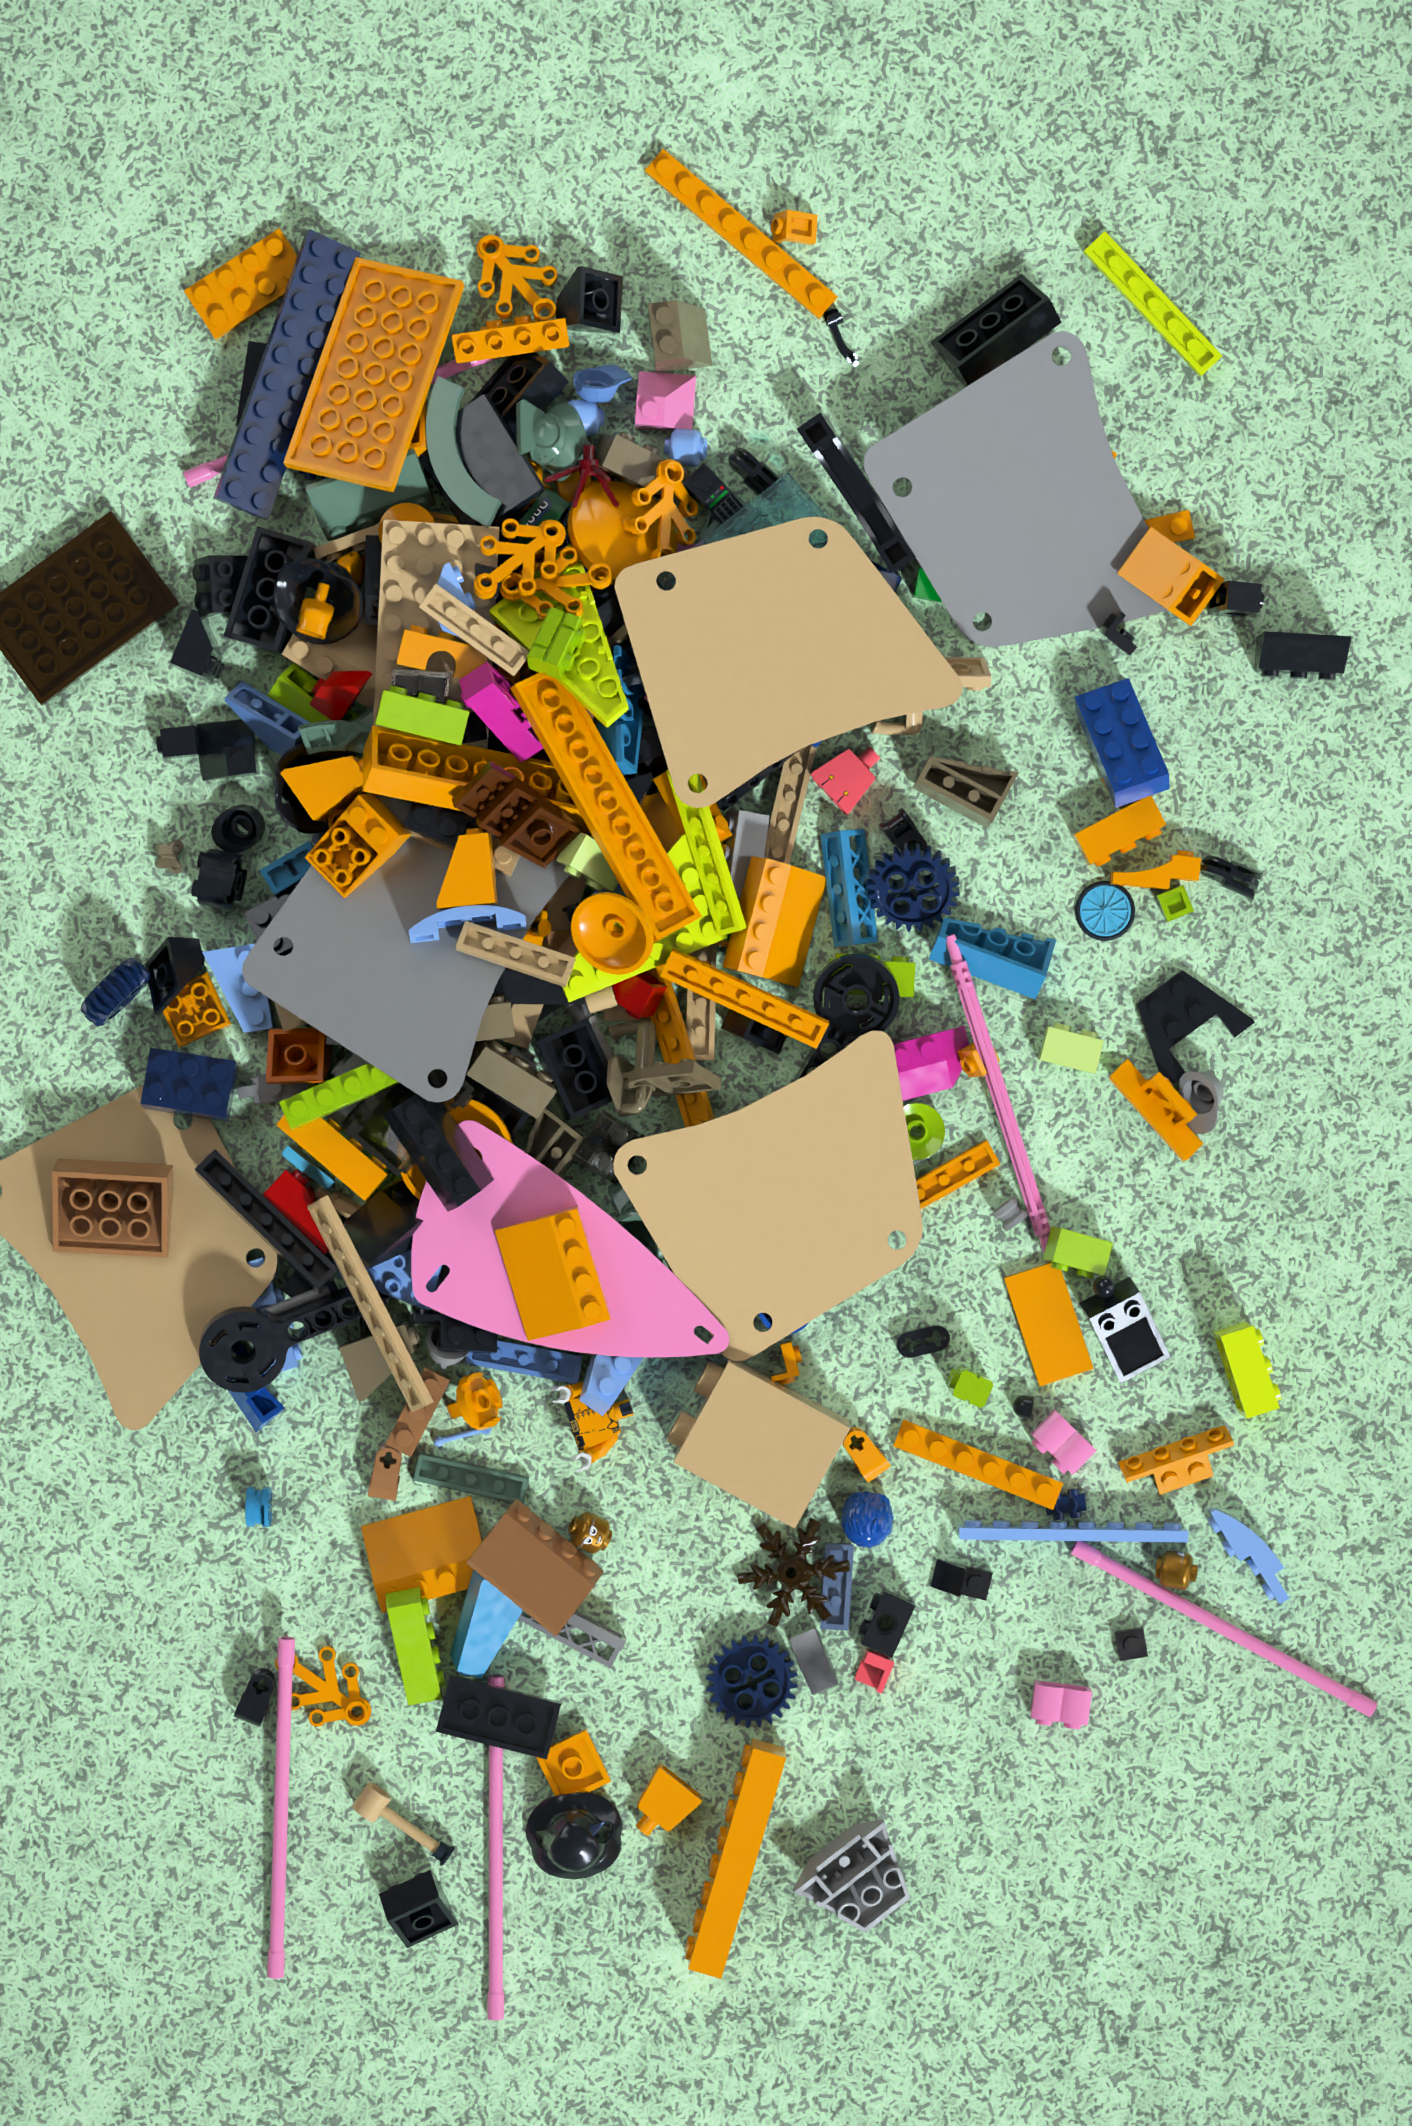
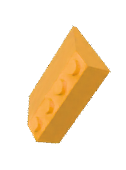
[723,856,826,988]
[276,1115,388,1202]
[494,1205,611,1341]
[361,1495,483,1613]

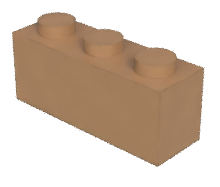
[386,1365,452,1457]

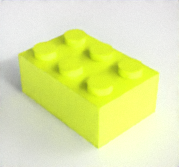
[1213,1322,1282,1419]

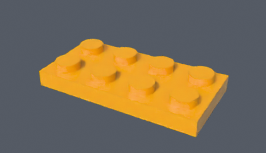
[184,228,297,340]

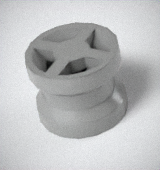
[992,1196,1028,1231]

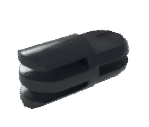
[728,448,787,505]
[1200,855,1263,899]

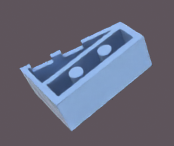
[202,944,276,1033]
[579,1354,644,1417]

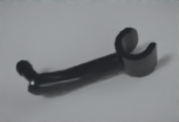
[824,308,859,366]

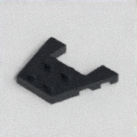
[1136,970,1255,1084]

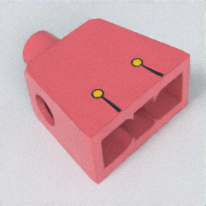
[810,747,880,815]

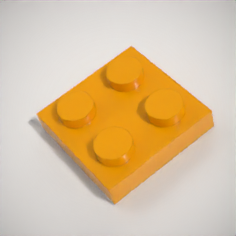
[536,1728,611,1796]

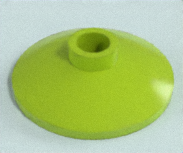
[904,1103,945,1160]

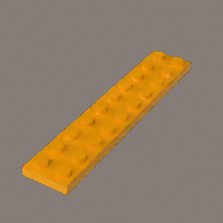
[510,673,702,943]

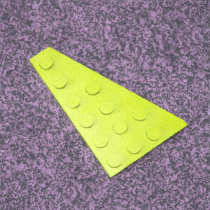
[489,543,629,727]
[561,833,728,1002]

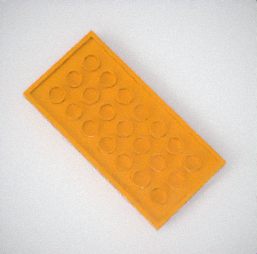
[283,257,465,493]

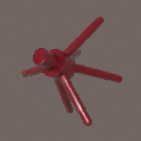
[544,445,619,508]

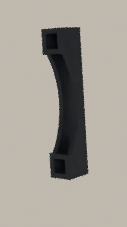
[797,412,916,574]

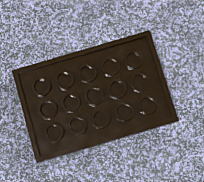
[0,511,180,706]

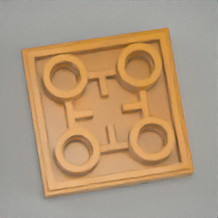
[163,972,232,1048]

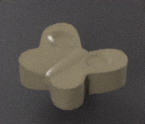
[155,840,184,874]

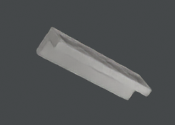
[518,1611,627,1668]

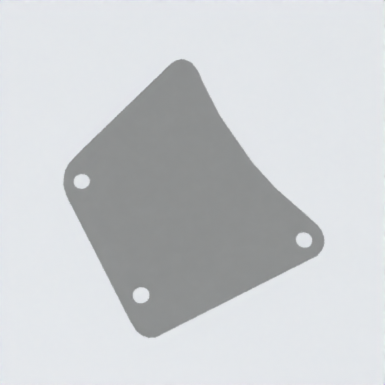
[864,331,1167,647]
[242,795,570,1103]

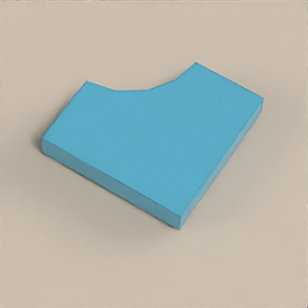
[282,1144,337,1189]

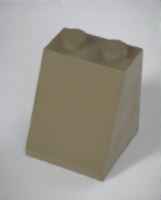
[648,300,712,373]
[339,1321,421,1402]

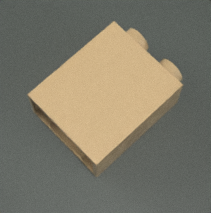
[666,1359,850,1529]

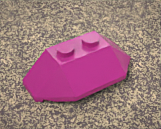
[893,1026,969,1101]

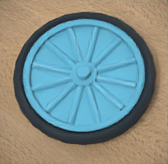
[1075,881,1135,941]

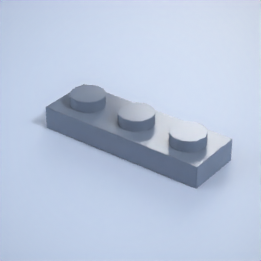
[820,1542,854,1631]

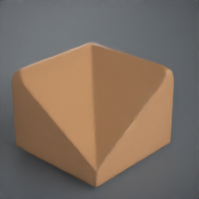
[547,929,578,957]

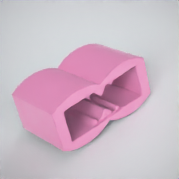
[1030,1409,1097,1475]
[1030,1680,1092,1729]

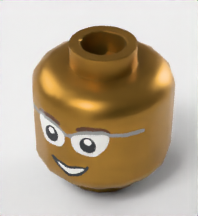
[568,1512,612,1554]
[1155,1550,1198,1590]

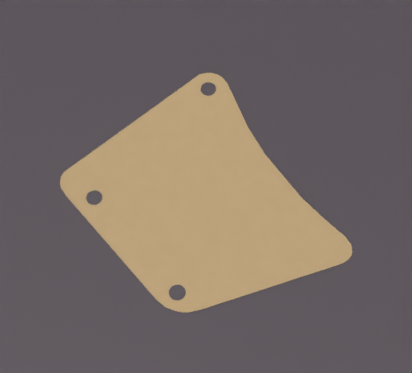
[614,517,963,808]
[613,1031,923,1361]
[0,1085,277,1430]

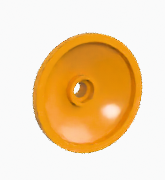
[571,892,654,975]

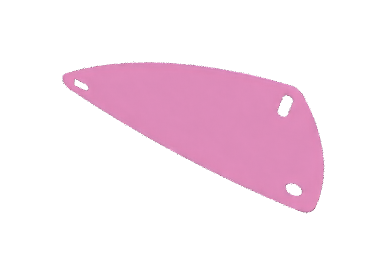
[411,1120,729,1357]

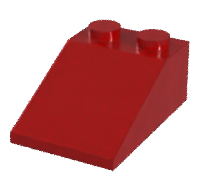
[262,1168,330,1254]

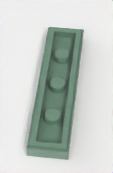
[412,1452,530,1504]

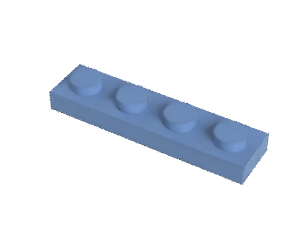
[465,1339,583,1384]

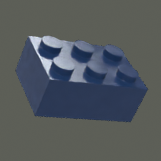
[140,1047,238,1122]

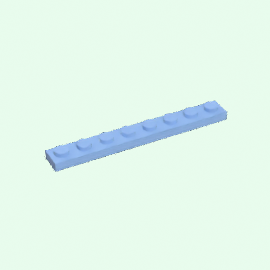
[958,1520,1188,1542]

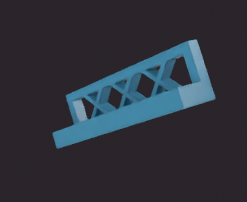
[820,829,878,947]

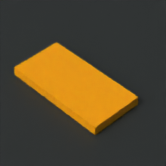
[1003,1262,1094,1386]

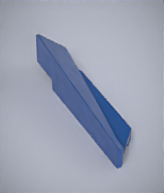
[226,1341,285,1432]

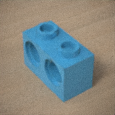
[260,841,314,896]

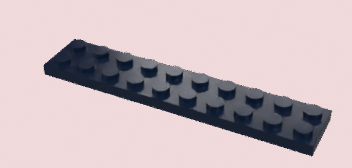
[213,229,361,520]

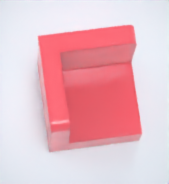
[855,1648,895,1694]

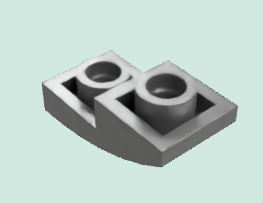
[789,1628,840,1695]

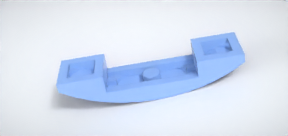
[409,905,526,943]

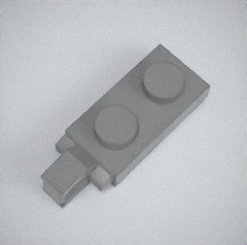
[237,1074,308,1104]

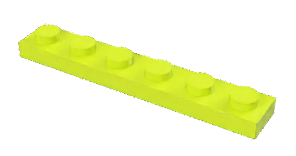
[1083,231,1222,377]
[666,770,747,936]

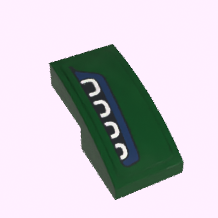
[514,488,570,544]

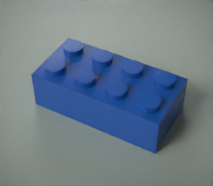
[1075,678,1170,808]

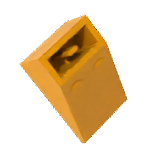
[1116,526,1225,626]
[305,794,412,898]

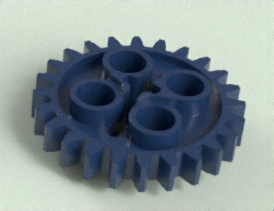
[867,843,960,932]
[706,1634,798,1728]

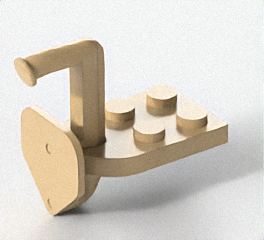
[871,657,991,735]

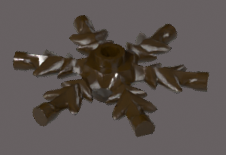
[737,1518,850,1627]

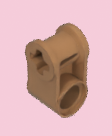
[368,1444,402,1501]

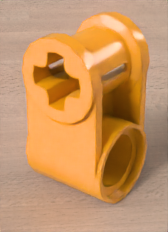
[842,1427,891,1483]

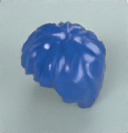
[841,1491,894,1548]

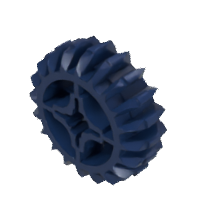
[80,958,150,1026]

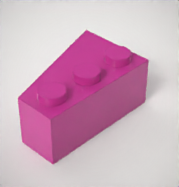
[459,662,543,763]

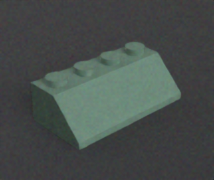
[305,449,436,541]

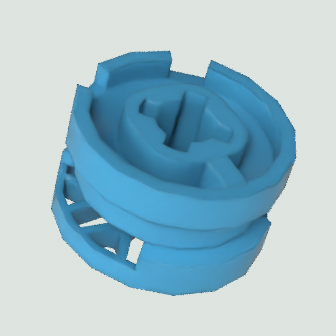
[245,1487,272,1527]

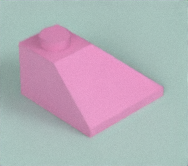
[635,371,696,432]

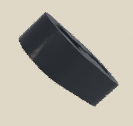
[896,1325,950,1358]

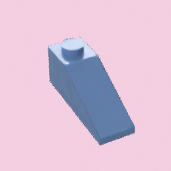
[225,681,311,756]

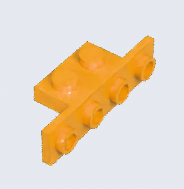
[452,315,569,363]
[1109,1059,1203,1161]
[1118,1425,1234,1495]

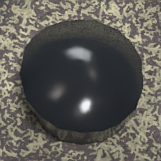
[211,804,265,853]

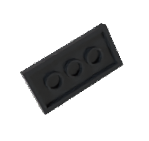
[436,1674,561,1759]

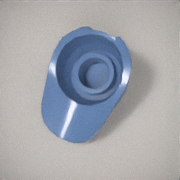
[573,365,633,403]

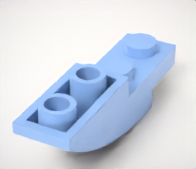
[1207,1507,1289,1604]

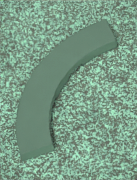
[426,376,502,527]
[298,720,372,755]

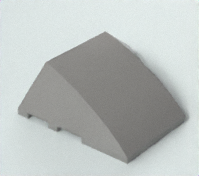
[793,1819,910,1933]

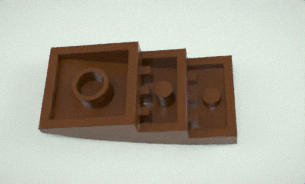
[452,761,582,869]

